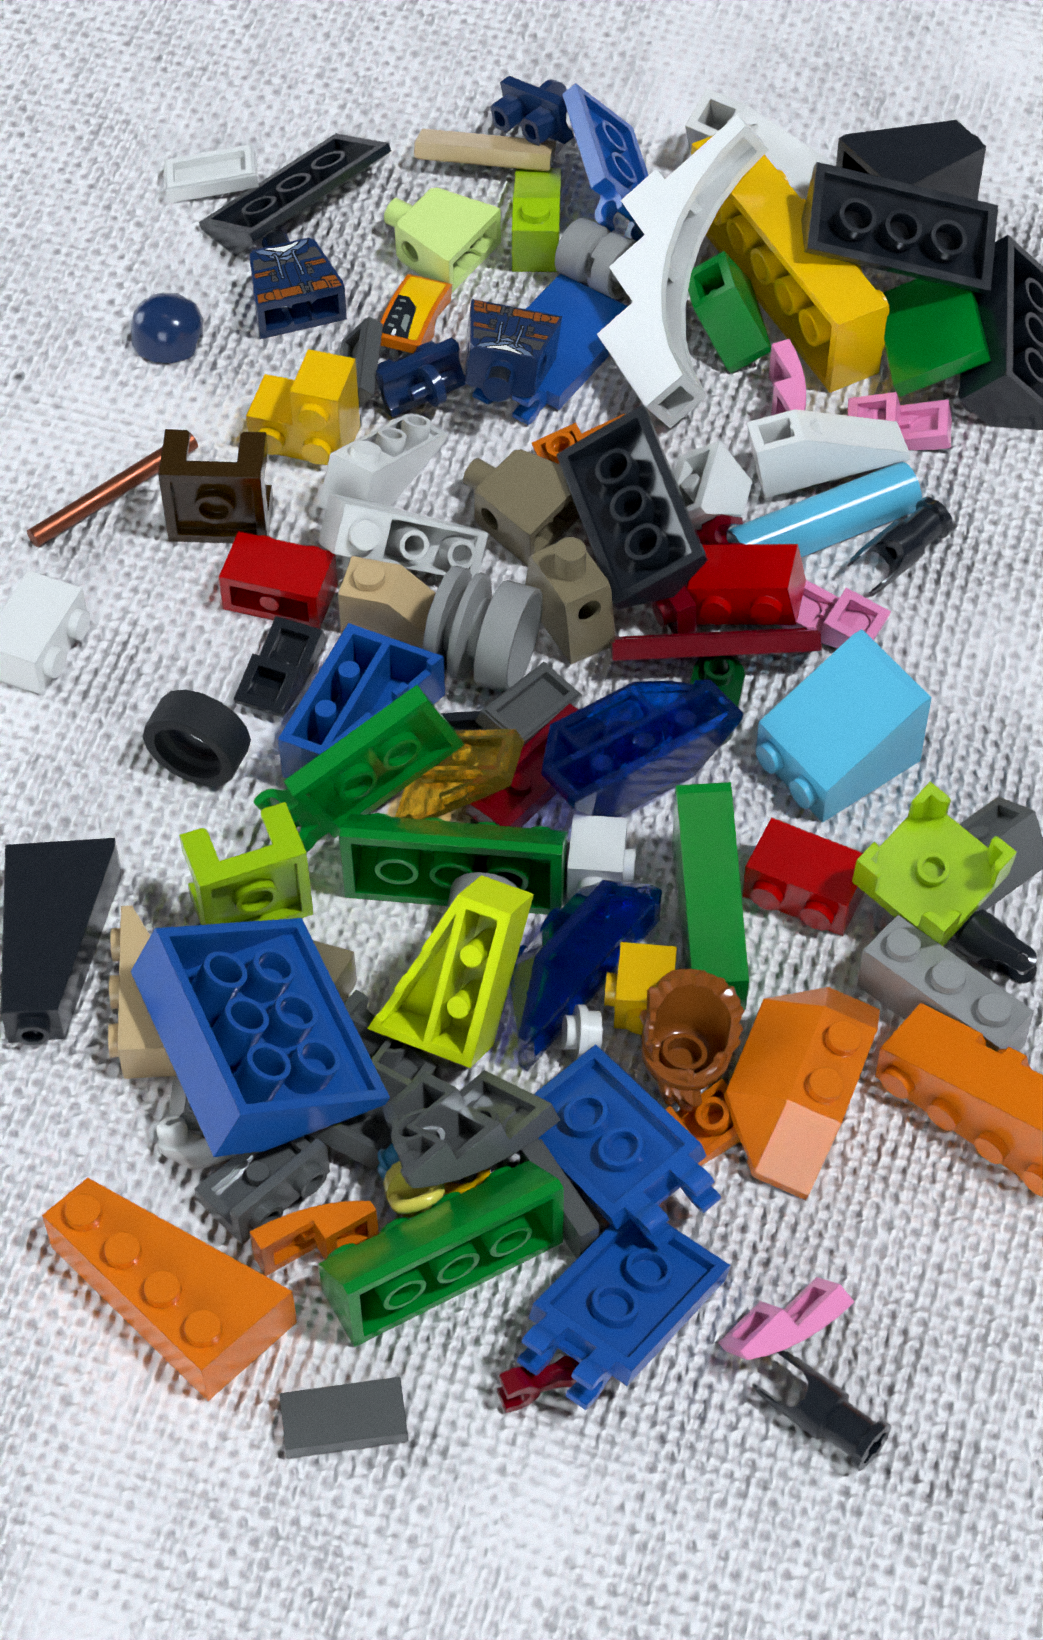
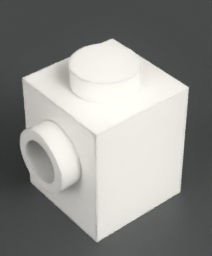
[567,814,636,904]

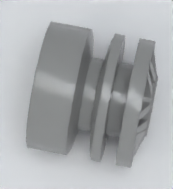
[422,566,543,693]

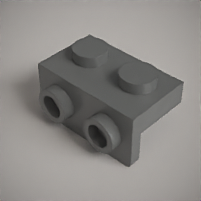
[194,1136,330,1245]

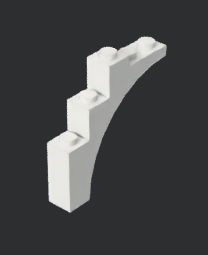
[597,114,769,428]

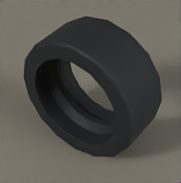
[142,689,251,787]

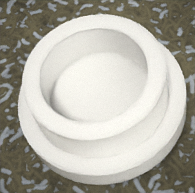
[561,1004,602,1061]

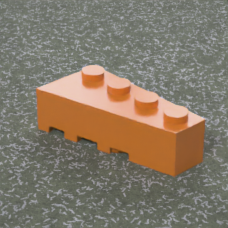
[875,1003,1043,1197]
[42,1177,297,1401]

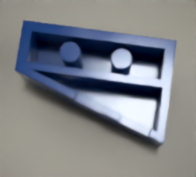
[278,623,445,778]

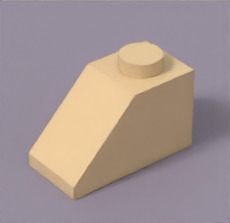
[338,556,436,648]

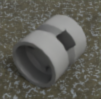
[555,218,637,299]

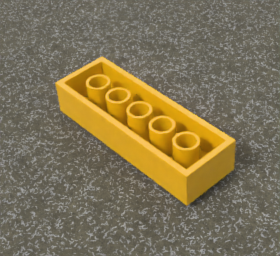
[691,135,889,393]

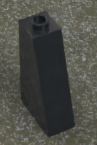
[0,838,121,1045]

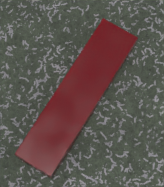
[610,627,822,661]

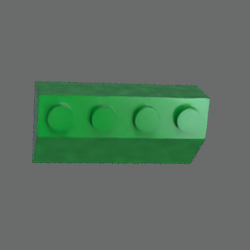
[339,813,568,916]
[318,1161,564,1347]

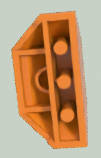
[724,987,880,1200]

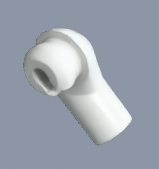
[157,1116,235,1170]

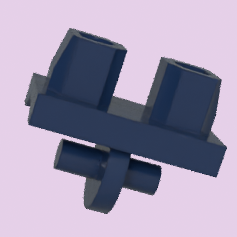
[490,76,574,146]
[376,337,467,417]

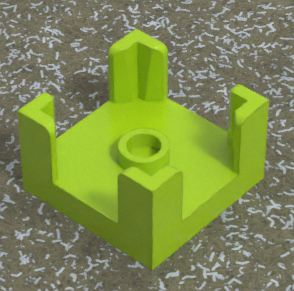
[852,782,1017,946]
[179,802,314,925]

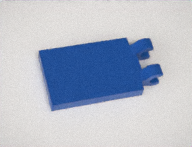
[562,83,649,241]
[472,273,628,425]
[534,1044,721,1250]
[516,1219,731,1410]

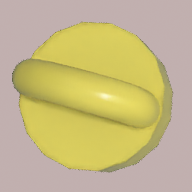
[383,1161,445,1218]

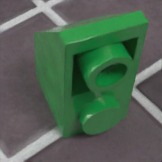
[688,251,771,373]

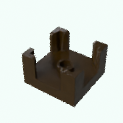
[158,429,274,544]

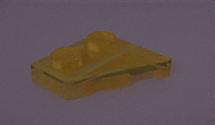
[395,729,524,819]

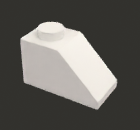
[673,440,752,530]

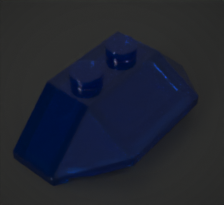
[541,680,744,817]
[508,880,662,1072]

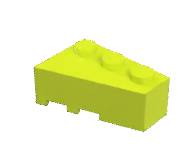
[367,875,534,1068]

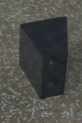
[836,120,986,200]

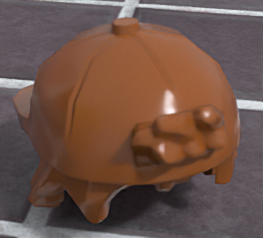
[639,969,745,1112]

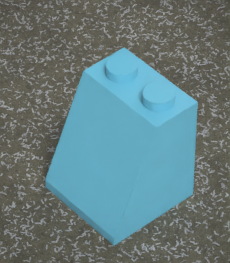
[755,629,932,823]

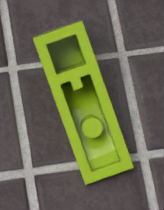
[512,168,561,272]

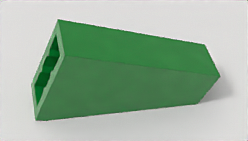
[672,782,749,1010]

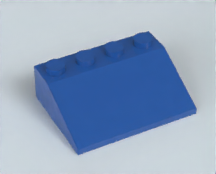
[130,918,390,1157]

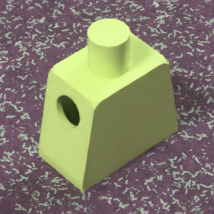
[384,187,501,293]

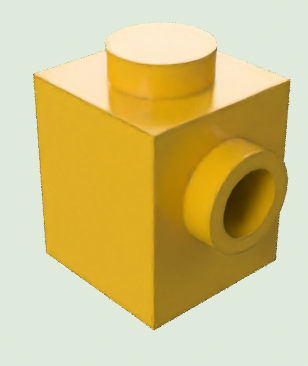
[604,942,677,1035]

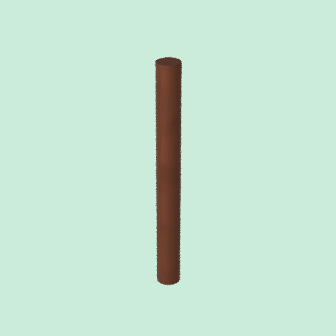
[27,433,198,547]

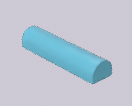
[726,462,922,557]

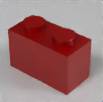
[218,531,338,629]
[687,544,806,625]
[742,817,865,936]

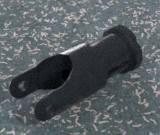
[847,496,954,594]
[949,909,1037,983]
[752,1350,892,1471]

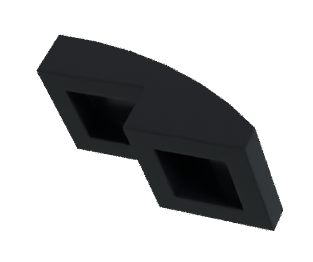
[233,616,326,718]

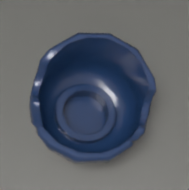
[131,292,204,363]

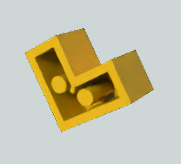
[246,349,360,465]

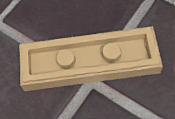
[414,128,556,171]

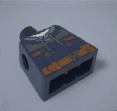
[249,231,347,339]
[465,299,563,402]

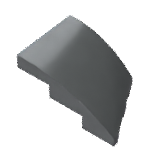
[308,989,437,1171]
[382,1070,560,1188]

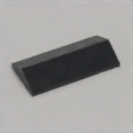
[199,133,392,257]
[801,162,998,295]
[556,404,708,610]

